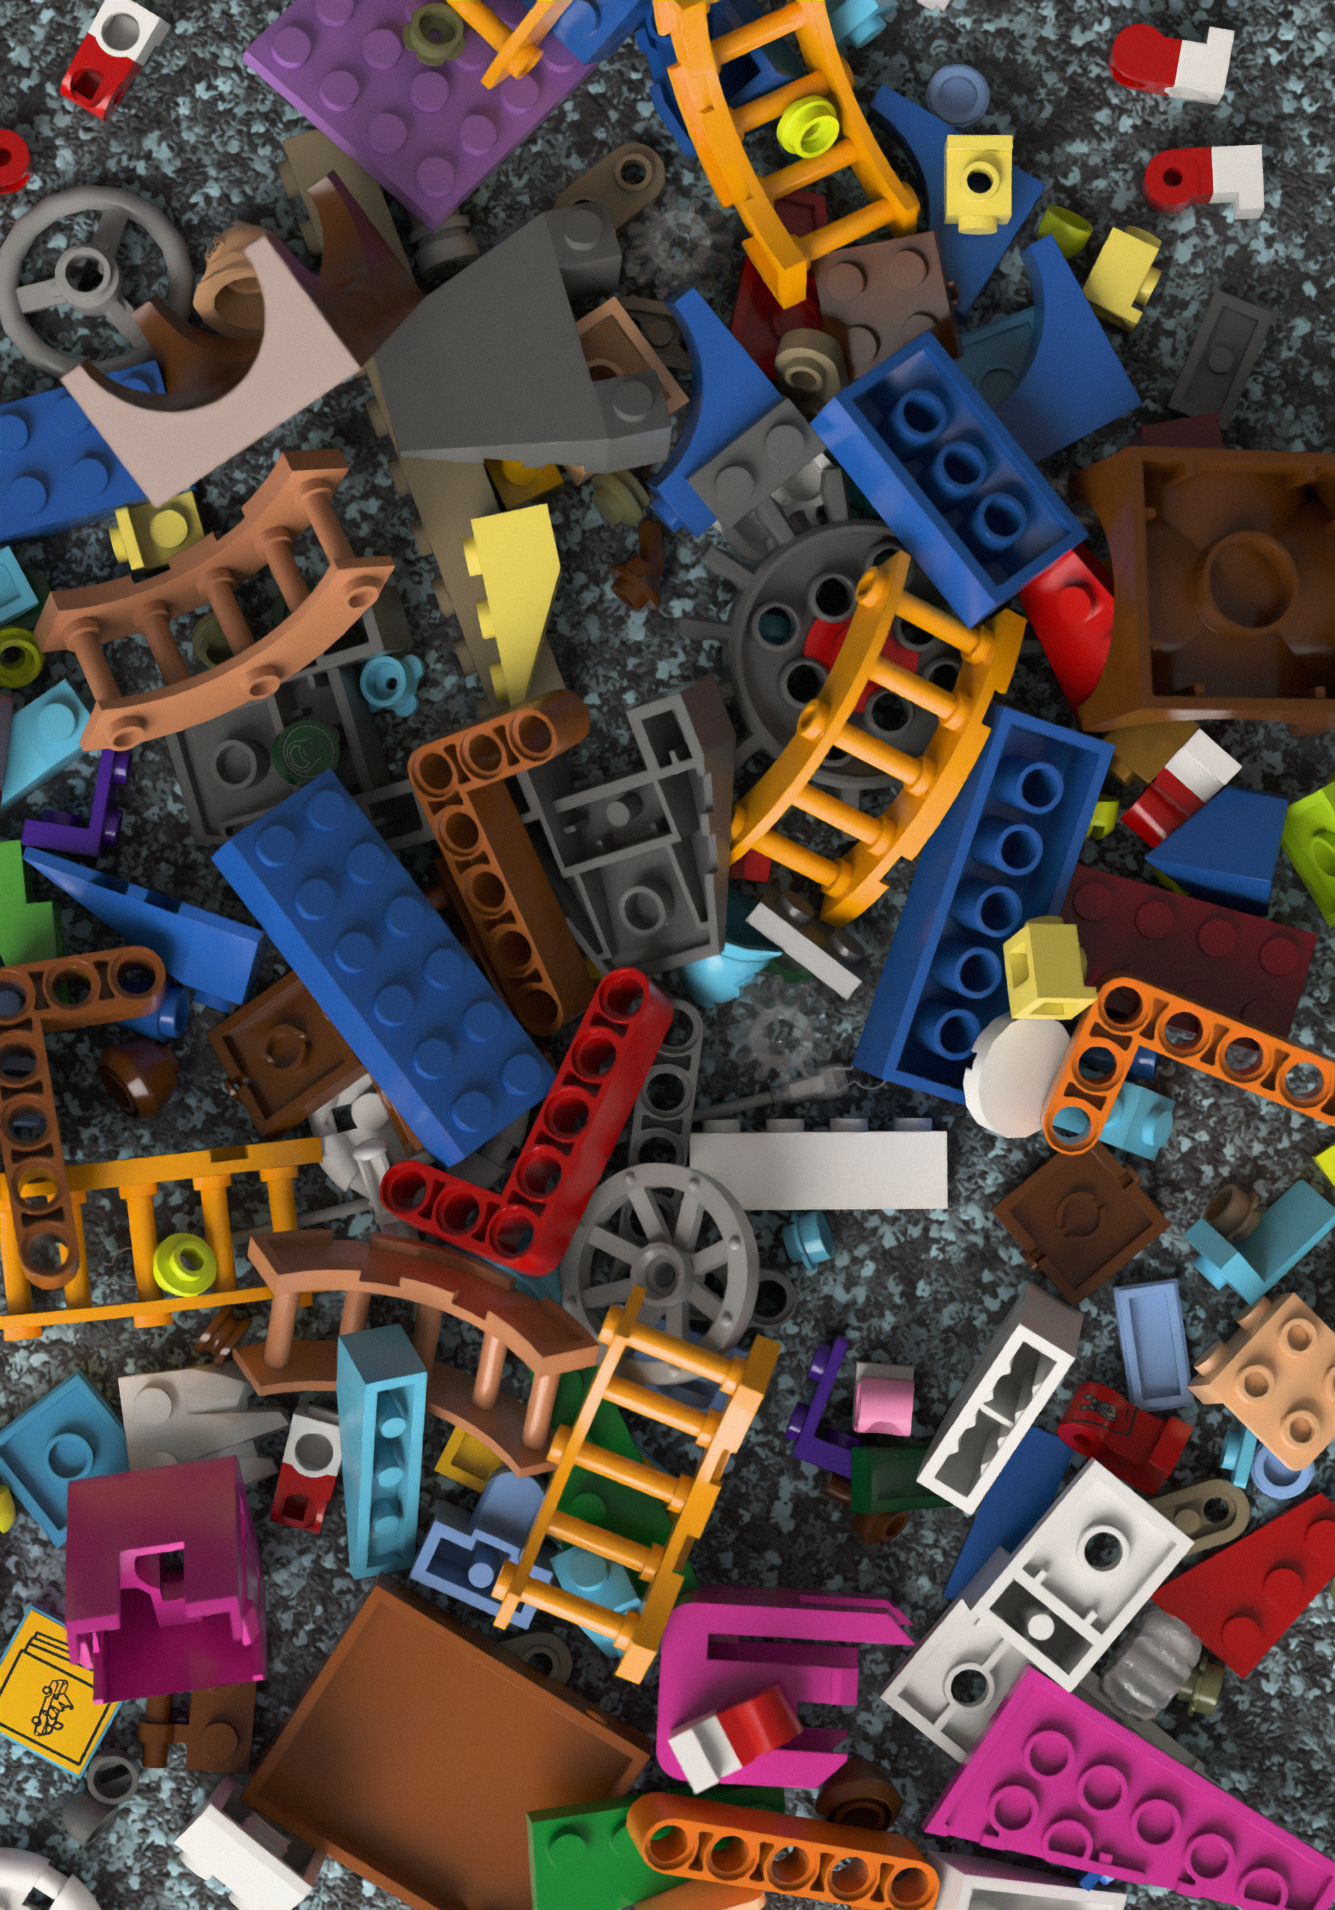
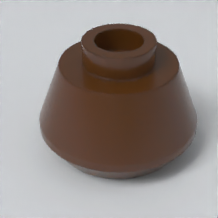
[97,1038,180,1121]
[814,1758,902,1832]

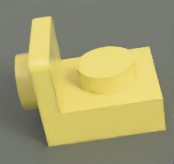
[108,491,206,576]

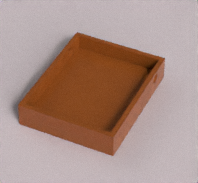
[239,1571,651,1910]

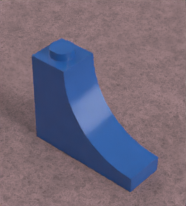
[867,84,1046,325]
[992,233,1143,464]
[646,285,782,537]

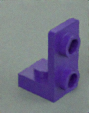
[21,748,133,859]
[784,1332,865,1479]

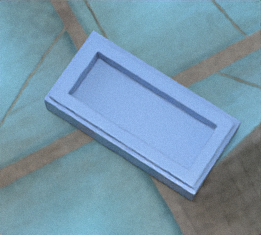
[1112,1278,1195,1412]

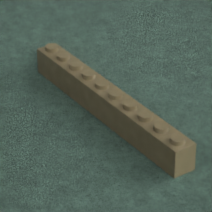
[276,128,566,729]

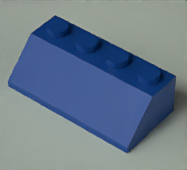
[809,329,1089,629]

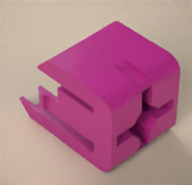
[65,1455,268,1705]
[656,1583,916,1789]

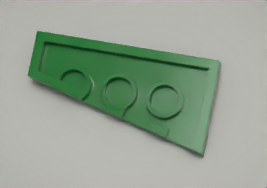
[528,1365,701,1598]
[526,1783,785,1910]

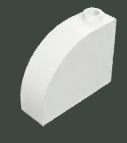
[916,1281,1084,1515]

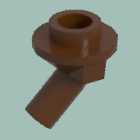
[609,521,665,612]
[820,1471,909,1545]

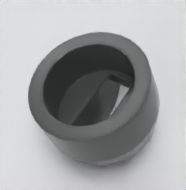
[87,1748,139,1805]
[62,1791,118,1847]

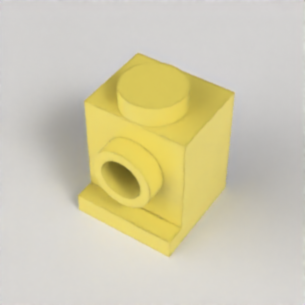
[944,135,1013,235]
[1082,226,1162,333]
[1003,916,1098,1020]

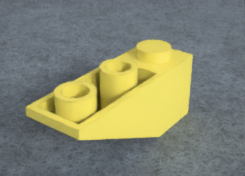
[462,503,562,706]

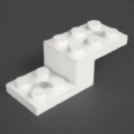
[877,1457,1195,1764]

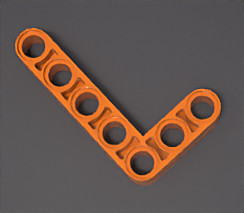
[1040,970,1335,1155]
[626,1792,940,1910]

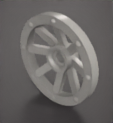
[559,1163,760,1386]

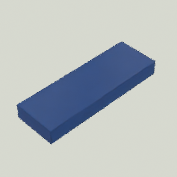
[941,1425,1074,1601]

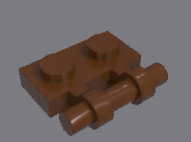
[137,1681,259,1775]

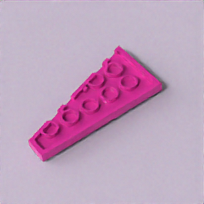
[921,1663,1335,1910]

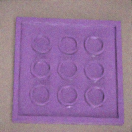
[243,0,601,232]

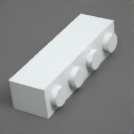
[689,1118,948,1210]

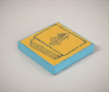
[0,1603,124,1779]

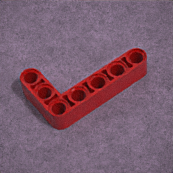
[379,967,674,1277]

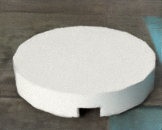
[963,1011,1071,1138]

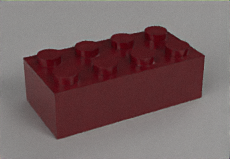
[1059,864,1318,1054]

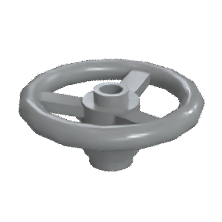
[0,184,195,380]

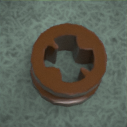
[193,1305,253,1367]

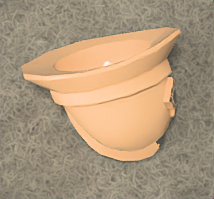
[192,220,268,339]

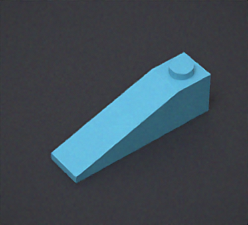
[0,679,93,814]
[336,1323,427,1580]

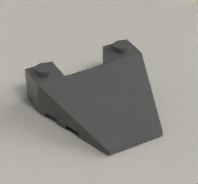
[373,199,672,474]
[165,585,436,852]
[503,674,736,977]

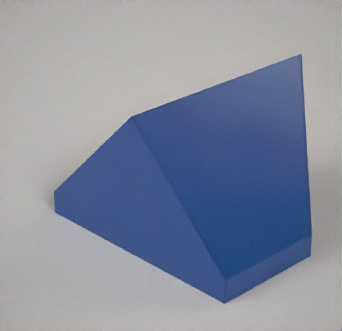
[1144,784,1290,917]

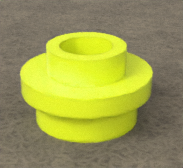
[777,95,840,158]
[0,625,44,689]
[153,1233,217,1297]

